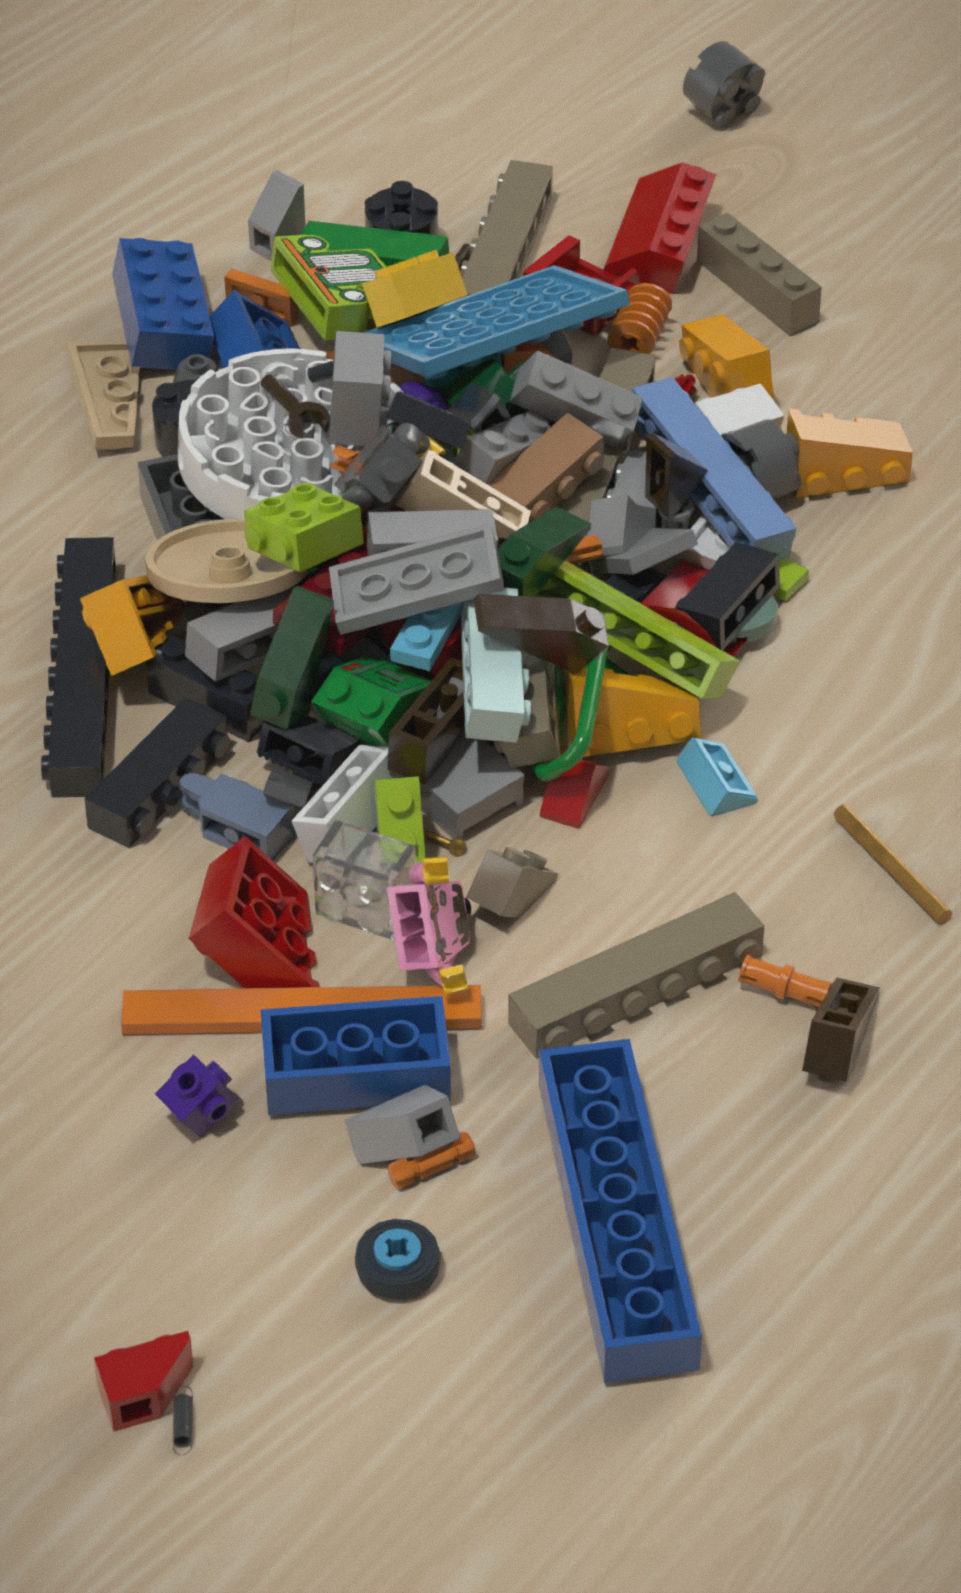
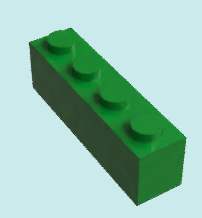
[301,220,450,267]

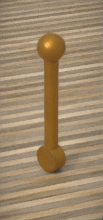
[423,828,466,857]

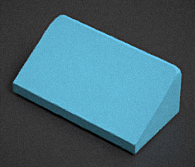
[677,738,758,816]

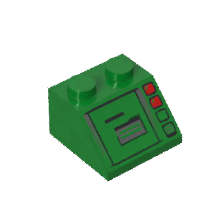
[311,654,431,747]

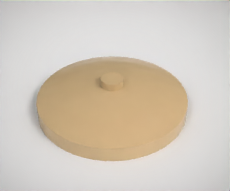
[145,519,311,603]

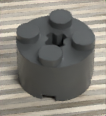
[683,41,765,127]
[722,419,801,500]

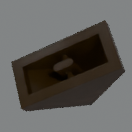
[645,433,708,519]

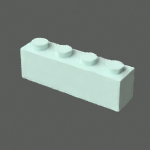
[460,588,531,743]

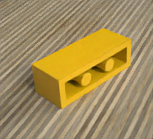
[362,250,468,327]

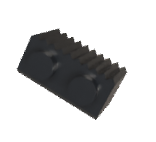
[257,715,360,787]

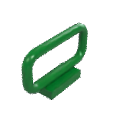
[530,647,608,782]

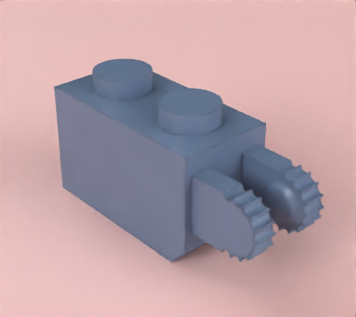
[179,772,296,860]

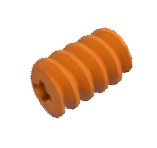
[607,283,672,354]

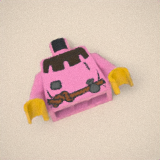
[386,857,471,996]

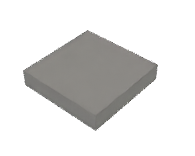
[588,528,698,575]

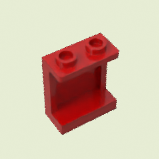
[523,235,640,336]

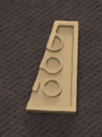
[66,339,140,450]

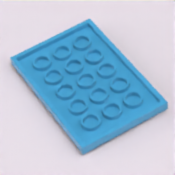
[363,265,630,379]

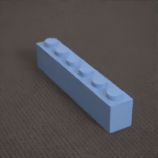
[632,377,797,560]

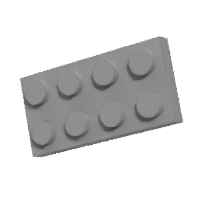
[329,523,504,635]

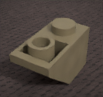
[466,847,558,918]

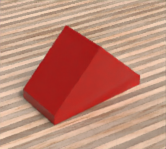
[540,754,611,829]

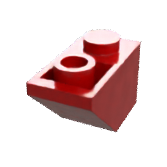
[94,1330,194,1432]

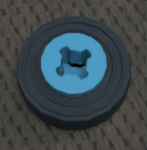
[355,1219,441,1300]

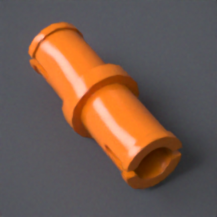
[738,955,832,1007]

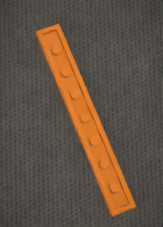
[121,985,482,1035]

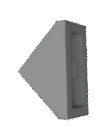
[588,495,653,556]

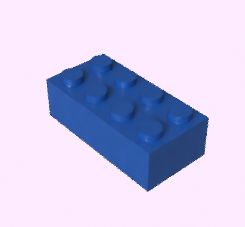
[112,238,214,370]
[260,996,451,1115]

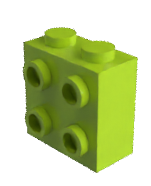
[244,483,364,572]

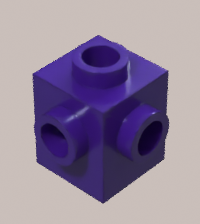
[155,1054,239,1138]

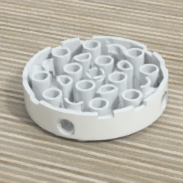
[178,349,404,520]

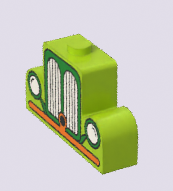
[270,235,386,341]

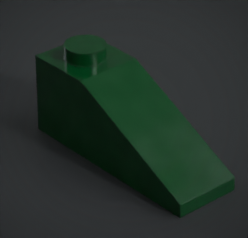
[498,506,591,597]
[250,586,335,729]

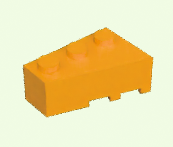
[679,314,774,401]
[787,408,913,498]
[80,575,186,676]
[563,668,701,757]

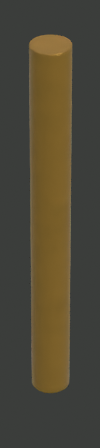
[834,804,952,924]

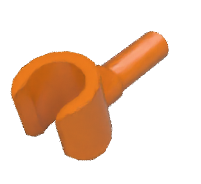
[330,445,361,473]

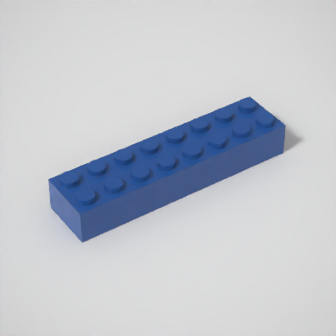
[539,1039,702,1383]

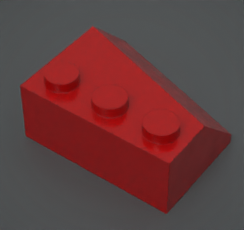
[188,836,320,988]

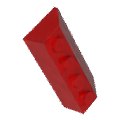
[603,162,716,294]

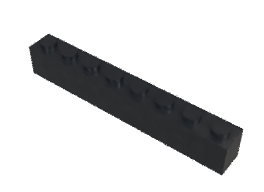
[41,537,117,798]

